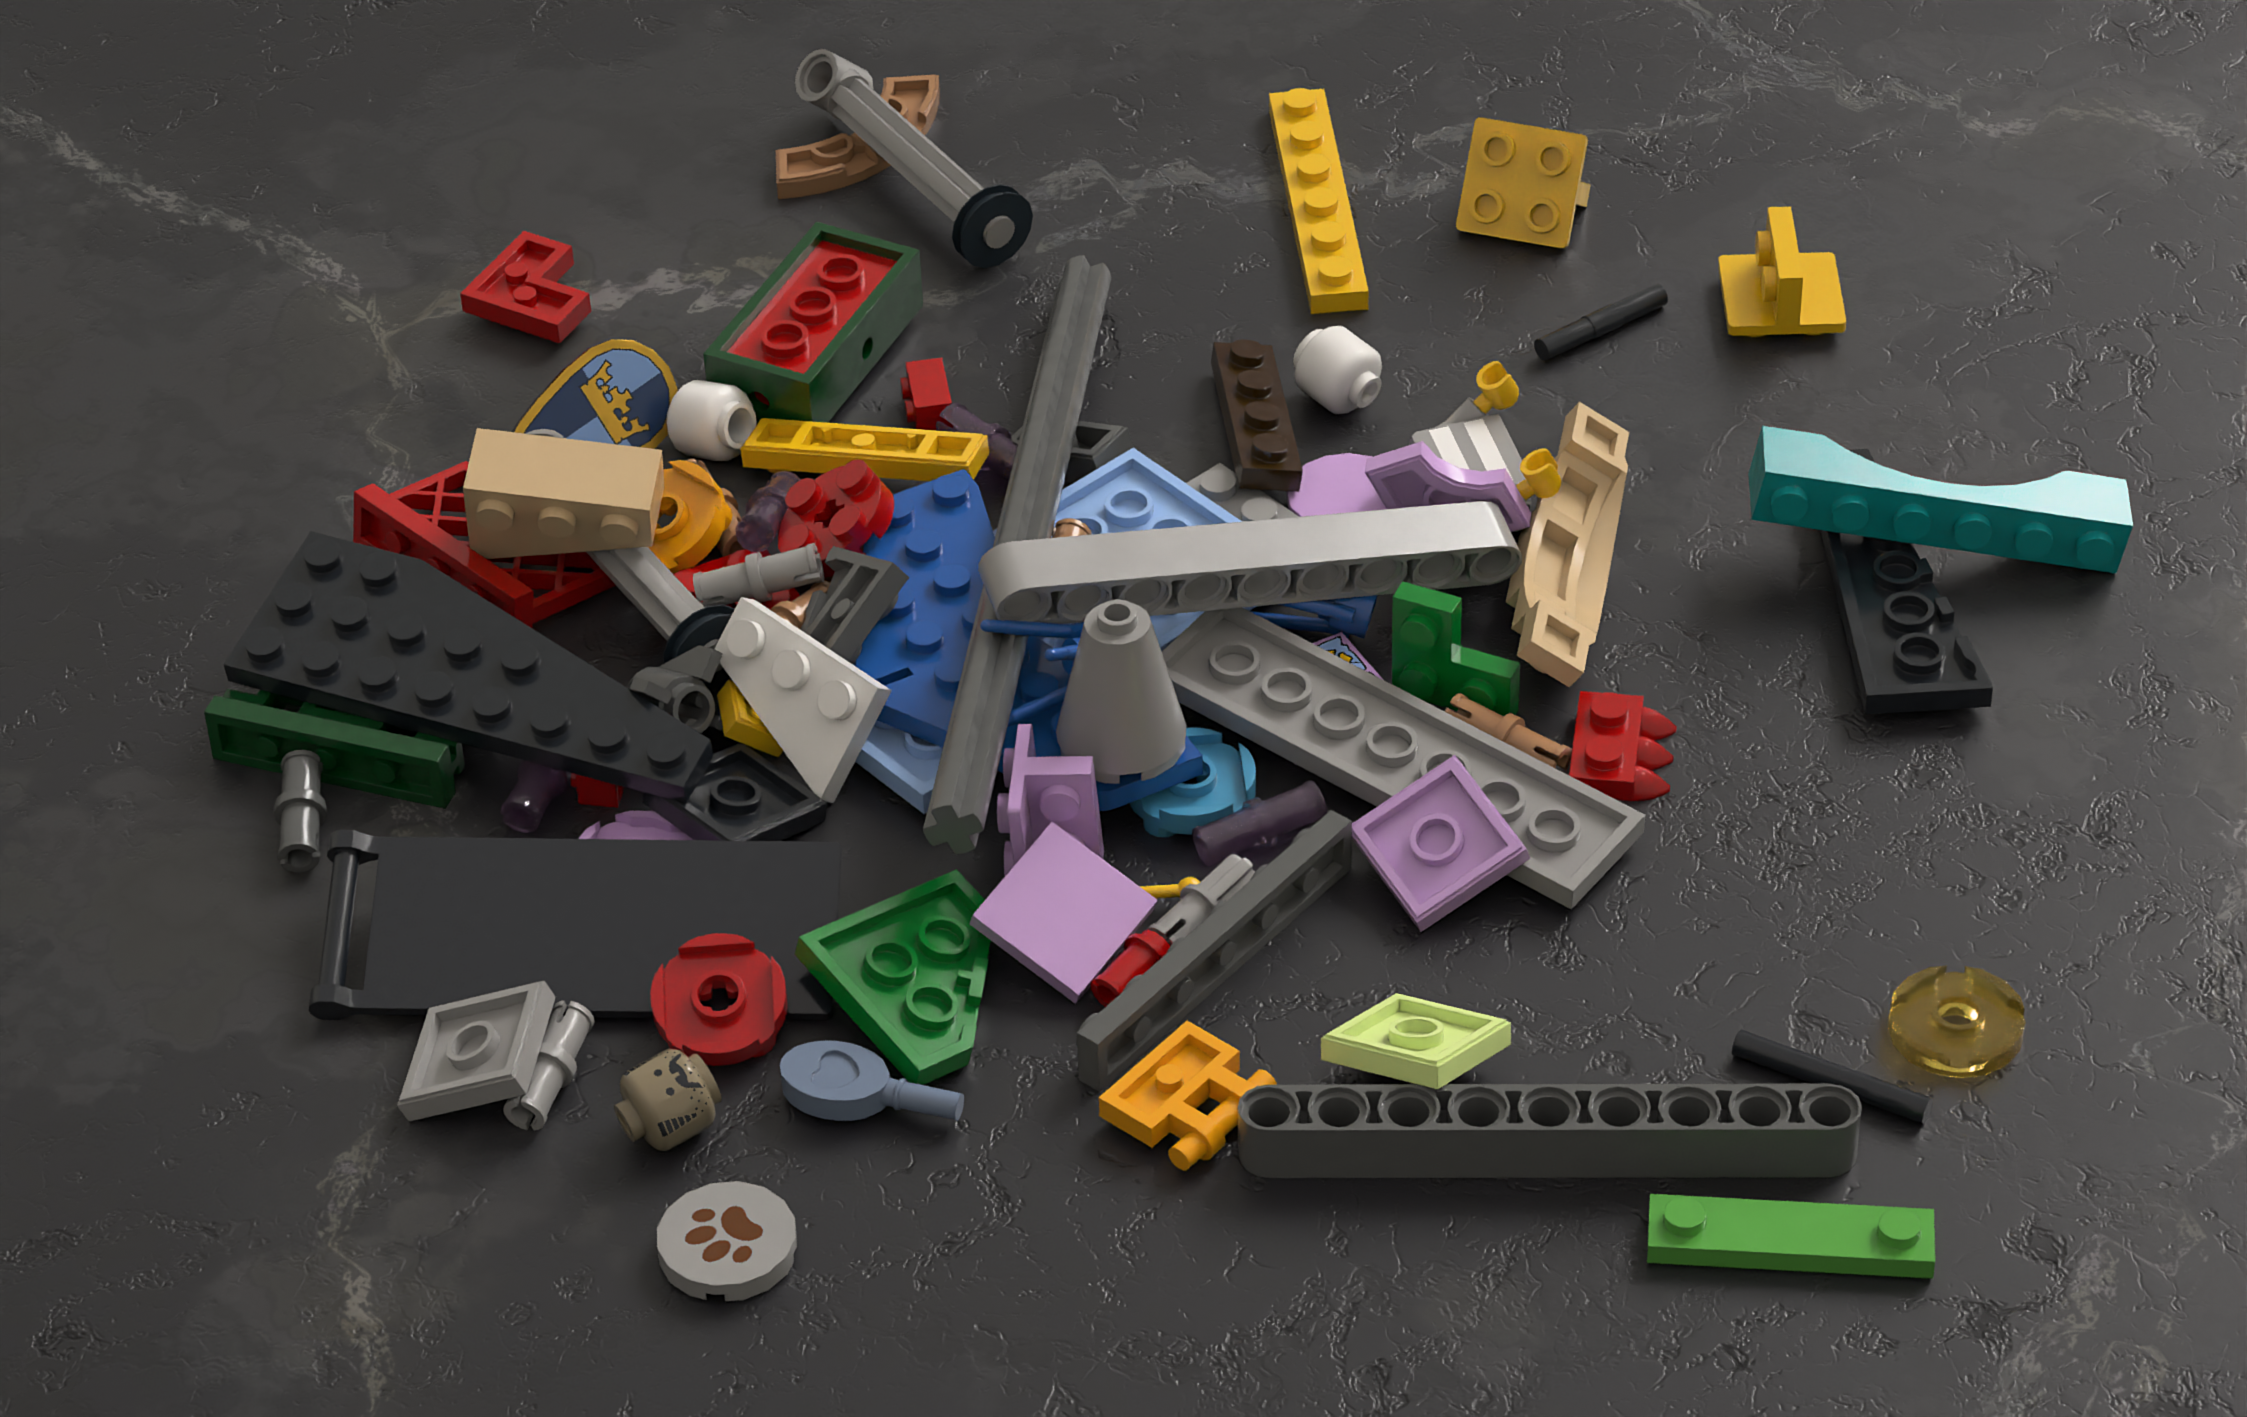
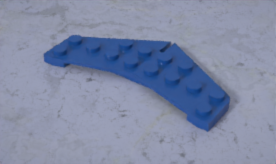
[856,469,1203,811]

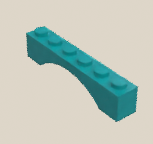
[1748,426,2133,573]

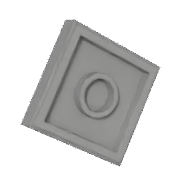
[397,981,556,1121]

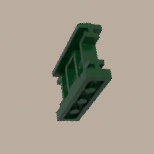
[204,689,465,809]

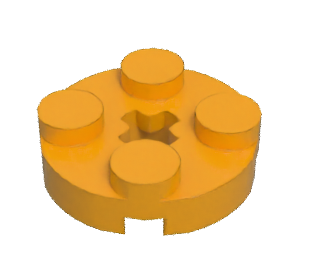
[648,460,733,574]

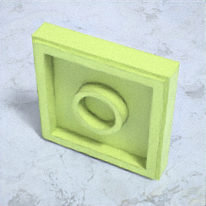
[1321,993,1511,1089]

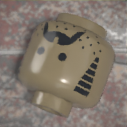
[614,1049,722,1151]

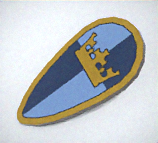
[512,339,678,449]

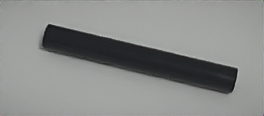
[1732,1029,1933,1124]

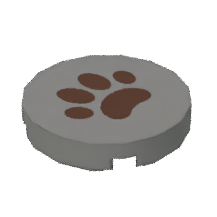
[657,1181,797,1301]

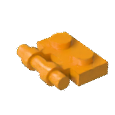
[1099,1021,1277,1170]

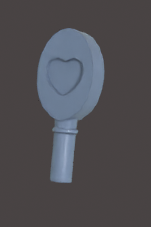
[780,1040,964,1121]

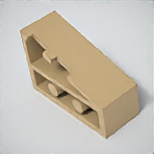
[463,428,664,559]

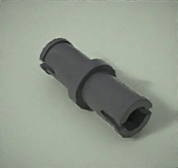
[274,750,327,872]

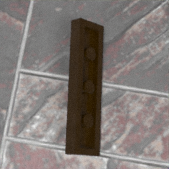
[1211,339,1303,492]

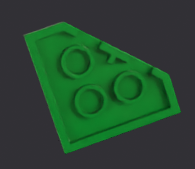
[794,869,991,1085]

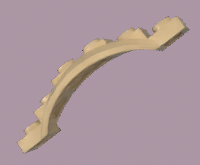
[1506,402,1629,687]

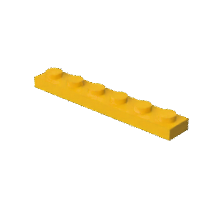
[1269,88,1369,314]

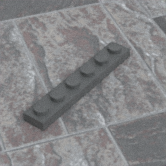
[1076,810,1352,1092]

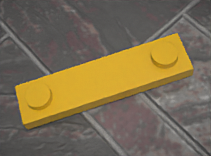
[740,418,989,481]

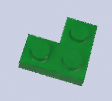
[1392,581,1520,716]

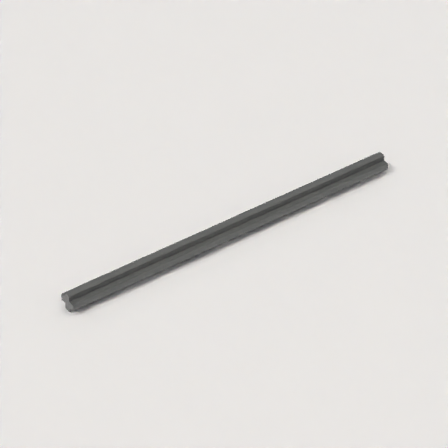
[923,255,1111,854]

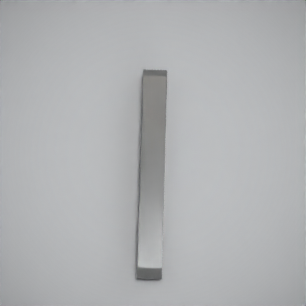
[978,501,1522,624]

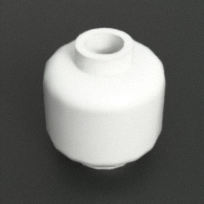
[1293,326,1382,414]
[667,380,757,461]

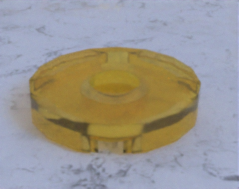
[1888,965,2026,1078]

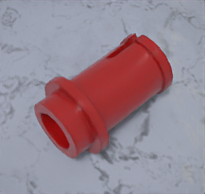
[1090,930,1170,1007]

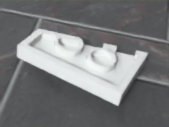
[715,597,892,803]

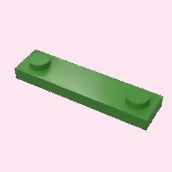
[1647,1194,1935,1279]

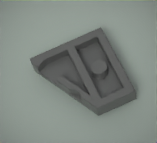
[800,546,909,664]

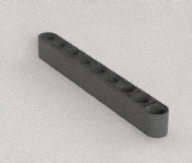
[1237,1084,1862,1178]

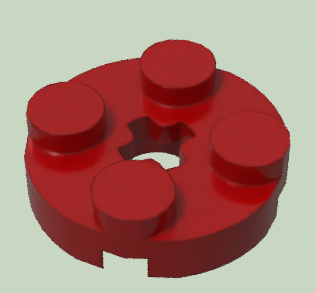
[778,459,894,578]
[650,933,788,1066]

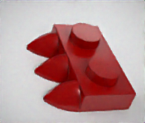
[1569,691,1677,801]

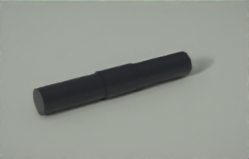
[1534,284,1668,361]

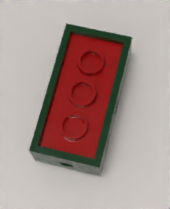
[703,222,923,424]

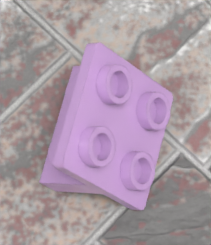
[997,724,1104,876]

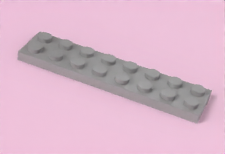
[1162,608,1645,909]

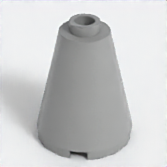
[1056,599,1186,784]

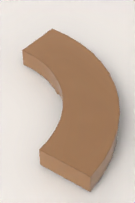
[776,75,940,199]

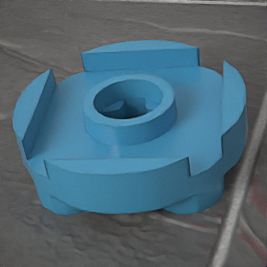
[1130,728,1256,837]

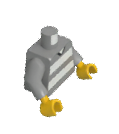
[1409,361,1561,532]

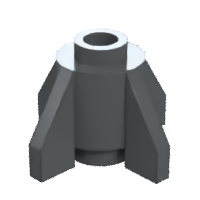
[627,645,724,735]

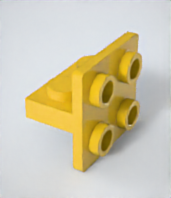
[1456,117,1591,249]
[1718,207,1846,337]

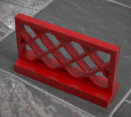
[353,461,616,628]

